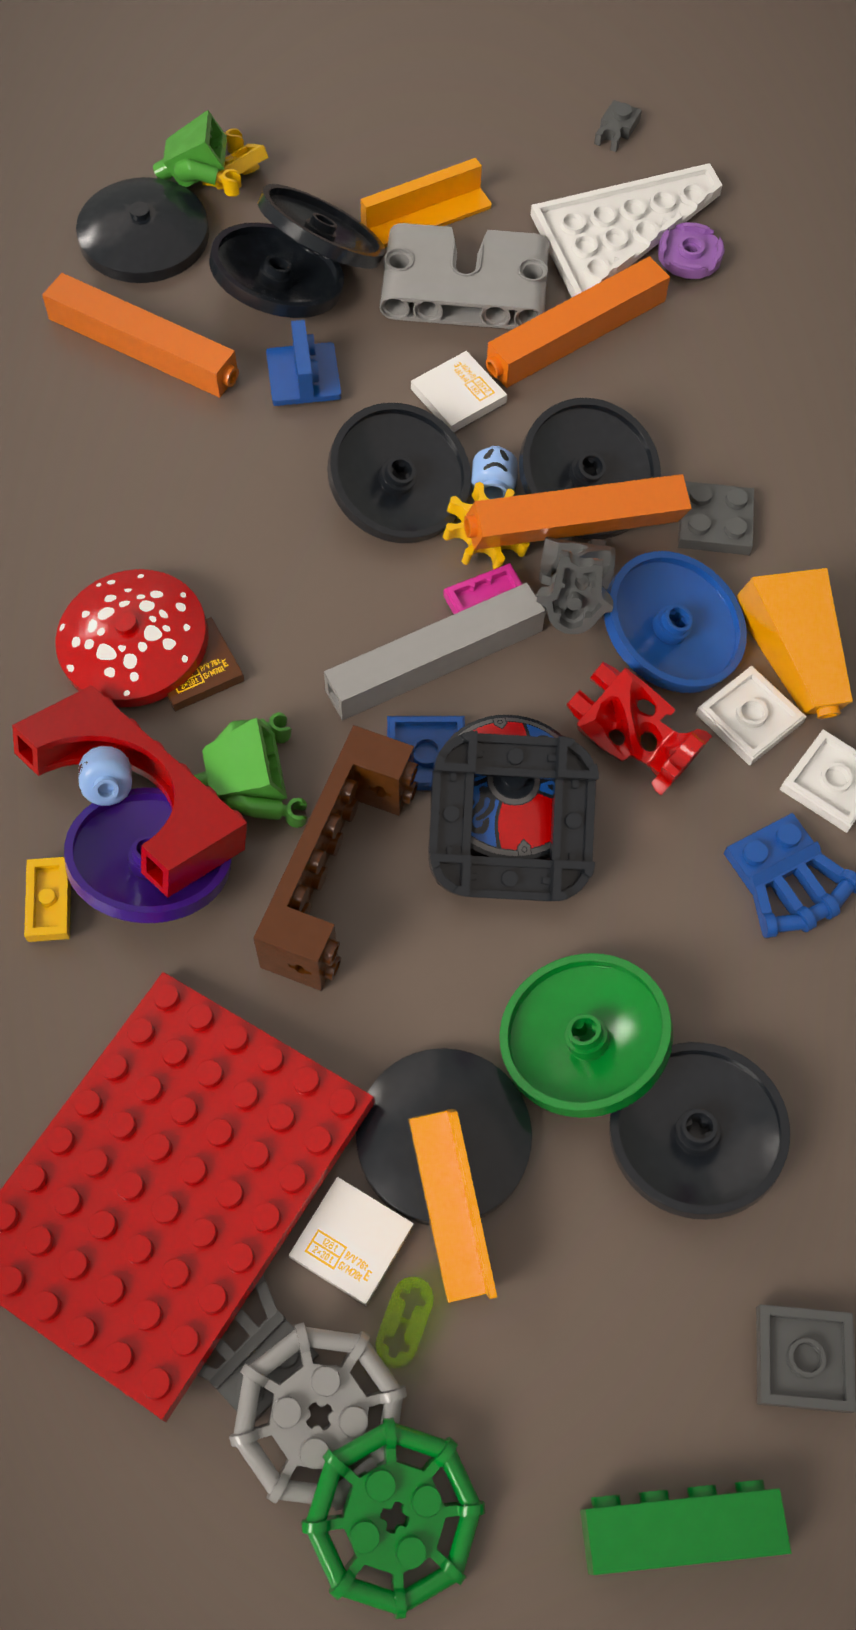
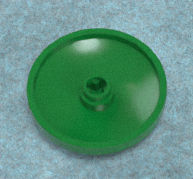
[499,953,673,1118]

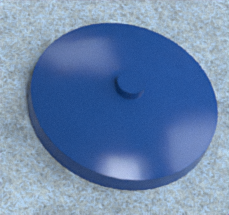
[604,551,747,693]

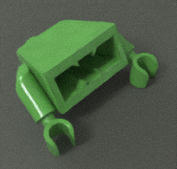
[194,712,308,828]

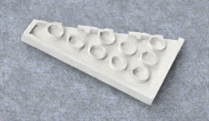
[530,163,722,297]

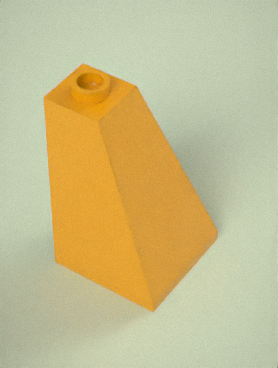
[736,568,853,719]

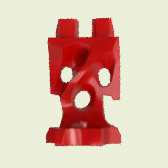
[566,662,712,796]

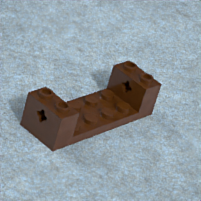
[253,725,419,991]

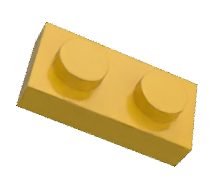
[201,144,269,189]
[24,857,71,942]

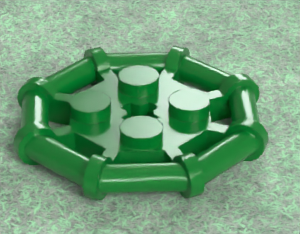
[301,1417,485,1619]

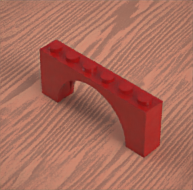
[12,685,247,898]

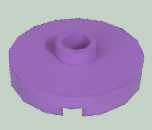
[658,222,725,279]

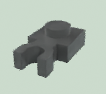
[594,100,642,152]

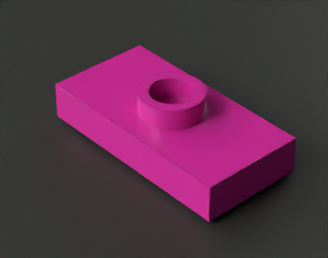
[443,563,522,614]

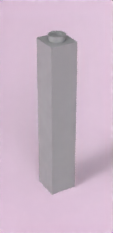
[324,583,547,721]

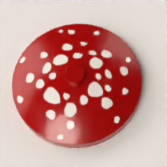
[55,569,209,707]

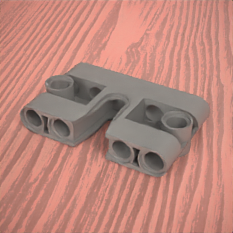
[379,223,549,329]

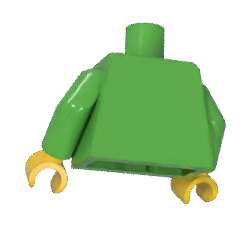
[153,110,244,197]

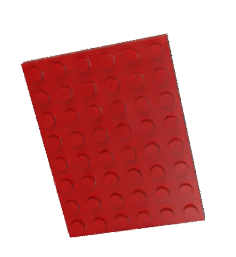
[0,972,375,1422]

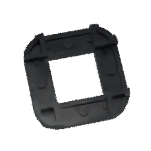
[428,731,599,901]

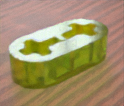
[376,1276,434,1368]

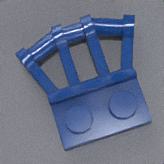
[724,813,856,938]

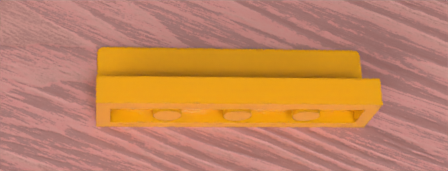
[360,158,492,248]
[408,1109,497,1303]

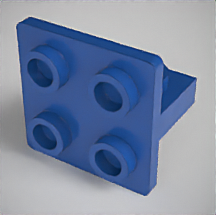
[266,320,341,406]

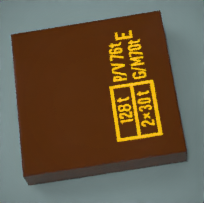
[167,617,245,712]

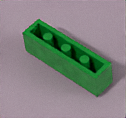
[580,1480,792,1575]

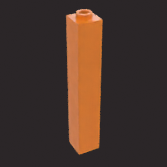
[486,256,670,388]
[42,273,239,398]
[464,474,692,550]

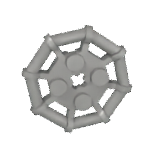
[229,1322,407,1511]

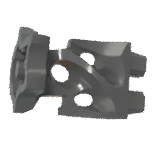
[536,537,615,634]

